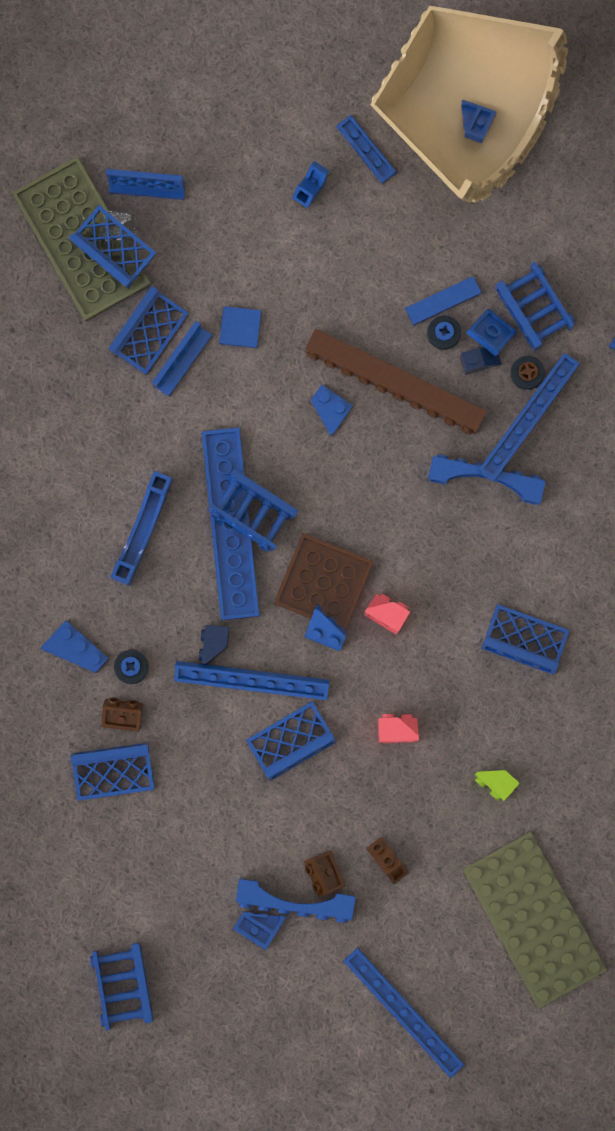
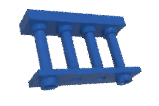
[495,262,575,351]
[207,469,298,552]
[90,943,154,1031]

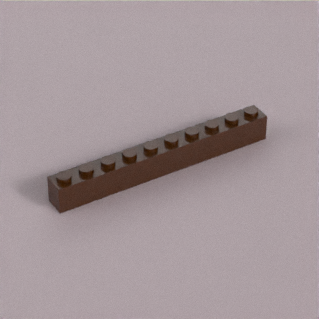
[305,329,487,435]

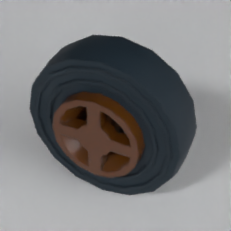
[510,356,545,390]

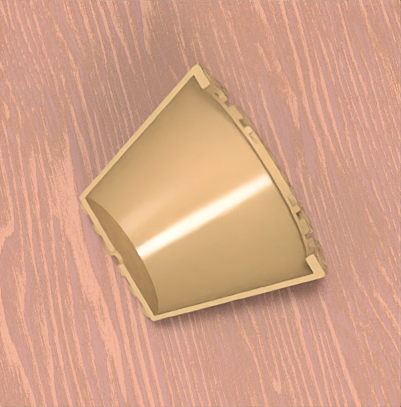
[370,6,568,203]

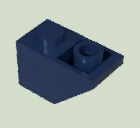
[199,625,229,665]

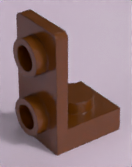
[367,837,409,884]

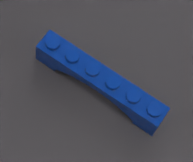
[427,454,546,505]
[111,471,173,587]
[236,879,355,923]

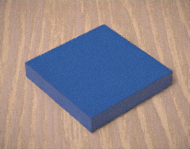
[219,306,261,348]
[466,309,518,356]

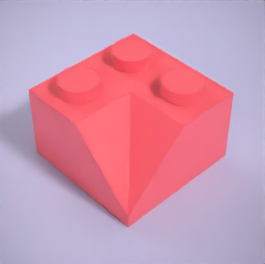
[364,594,410,635]
[378,714,419,743]

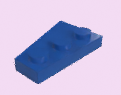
[40,620,109,673]

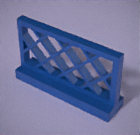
[106,169,186,200]
[69,205,157,289]
[108,286,188,375]
[481,604,569,675]
[246,701,336,781]
[70,742,154,801]

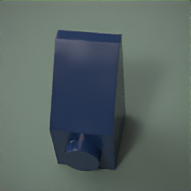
[460,347,502,375]

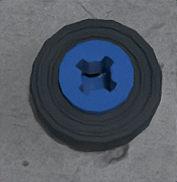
[427,315,461,350]
[114,650,149,684]

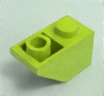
[474,770,520,801]

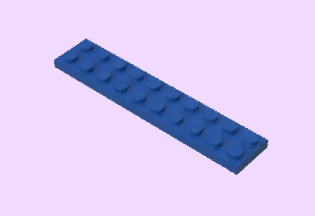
[201,427,259,621]

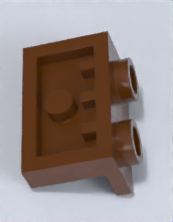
[101,697,143,732]
[304,850,346,897]

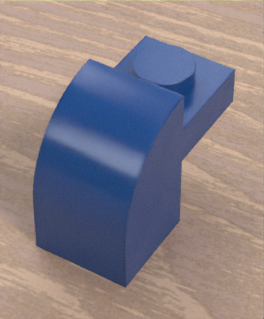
[292,161,330,208]

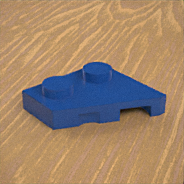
[461,100,496,143]
[311,385,353,436]
[305,605,347,651]
[233,912,286,950]

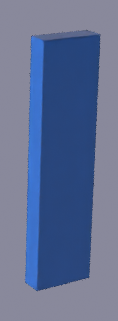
[336,115,397,184]
[405,276,481,326]

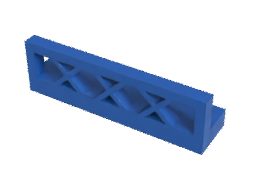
[152,321,212,397]

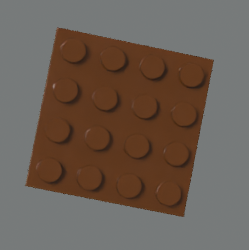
[274,533,373,631]

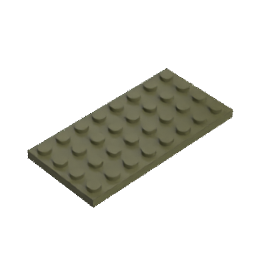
[12,157,151,322]
[462,832,607,1009]

